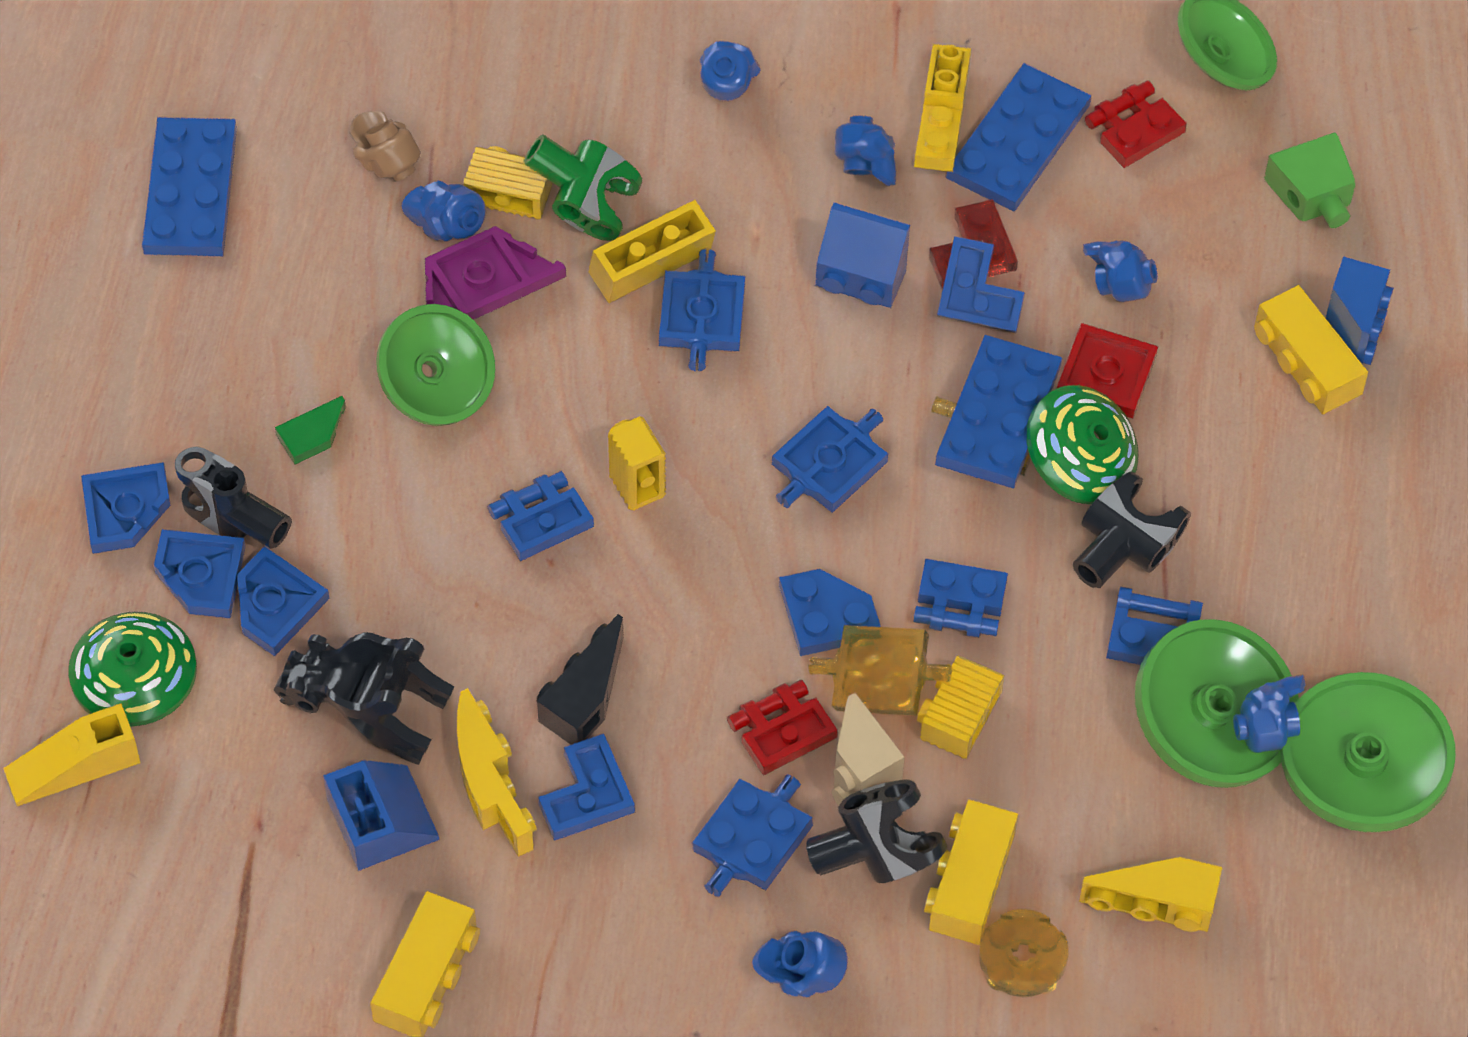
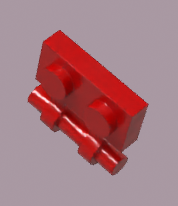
[1084,80,1187,168]
[727,680,838,776]

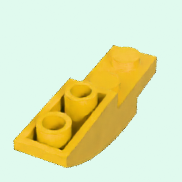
[914,44,971,172]
[457,688,537,857]

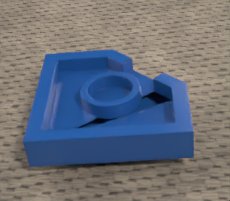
[81,462,171,554]
[154,529,246,618]
[237,546,330,656]
[779,569,882,656]

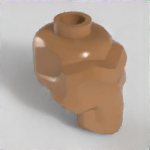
[350,111,421,181]

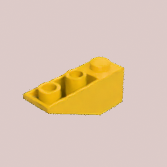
[3,704,141,807]
[1079,857,1223,932]

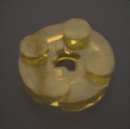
[979,909,1069,997]

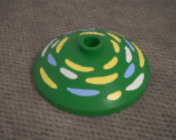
[1027,385,1139,504]
[68,612,197,727]

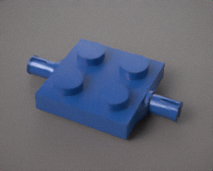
[659,249,745,371]
[772,406,888,513]
[692,774,813,897]

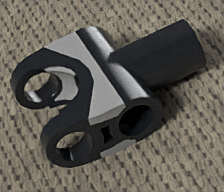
[175,447,292,549]
[1073,471,1191,588]
[806,779,947,883]

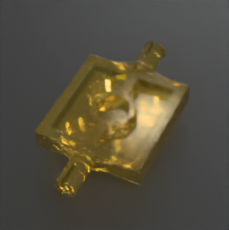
[808,625,952,716]

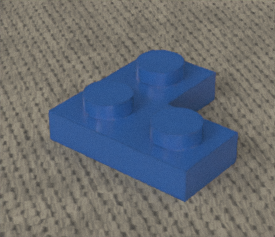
[937,236,1025,333]
[538,734,635,841]

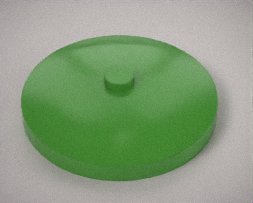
[1135,619,1299,788]
[1280,672,1456,832]

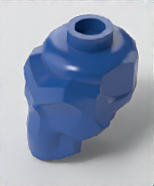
[700,41,760,101]
[834,116,896,186]
[401,180,486,242]
[1083,240,1158,302]
[1233,675,1306,753]
[752,931,848,998]

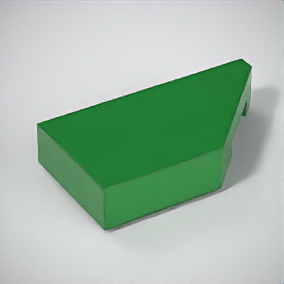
[275,396,346,465]

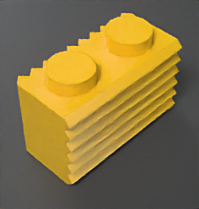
[463,146,553,220]
[608,416,666,511]
[917,655,1004,759]

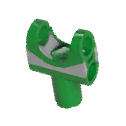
[524,134,642,241]

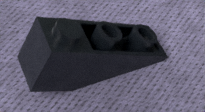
[536,614,624,745]

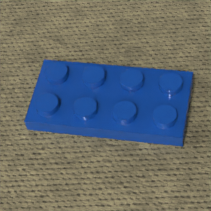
[946,63,1092,212]
[142,117,237,256]
[935,335,1062,489]

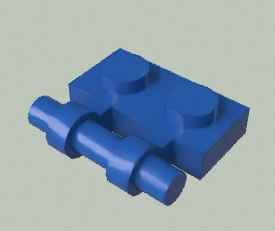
[487,471,594,561]
[913,559,1008,638]

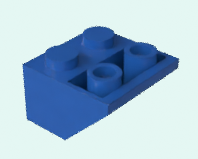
[1326,256,1394,365]
[323,760,439,871]

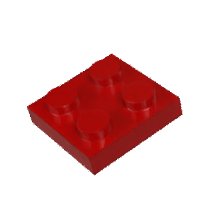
[1057,323,1159,419]

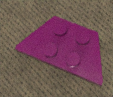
[425,226,566,320]

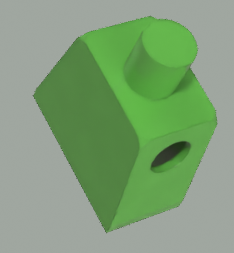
[1264,132,1355,228]

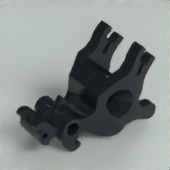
[274,632,455,765]

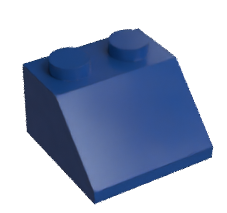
[815,203,910,308]

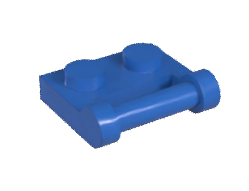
[1106,586,1203,665]

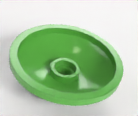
[1178,0,1277,90]
[376,304,495,426]

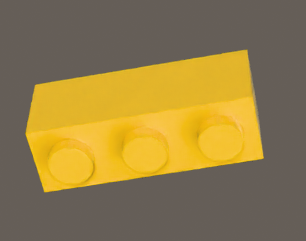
[588,200,716,303]
[1254,285,1368,415]
[924,799,1018,945]
[370,891,480,1037]

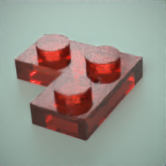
[929,199,1018,289]

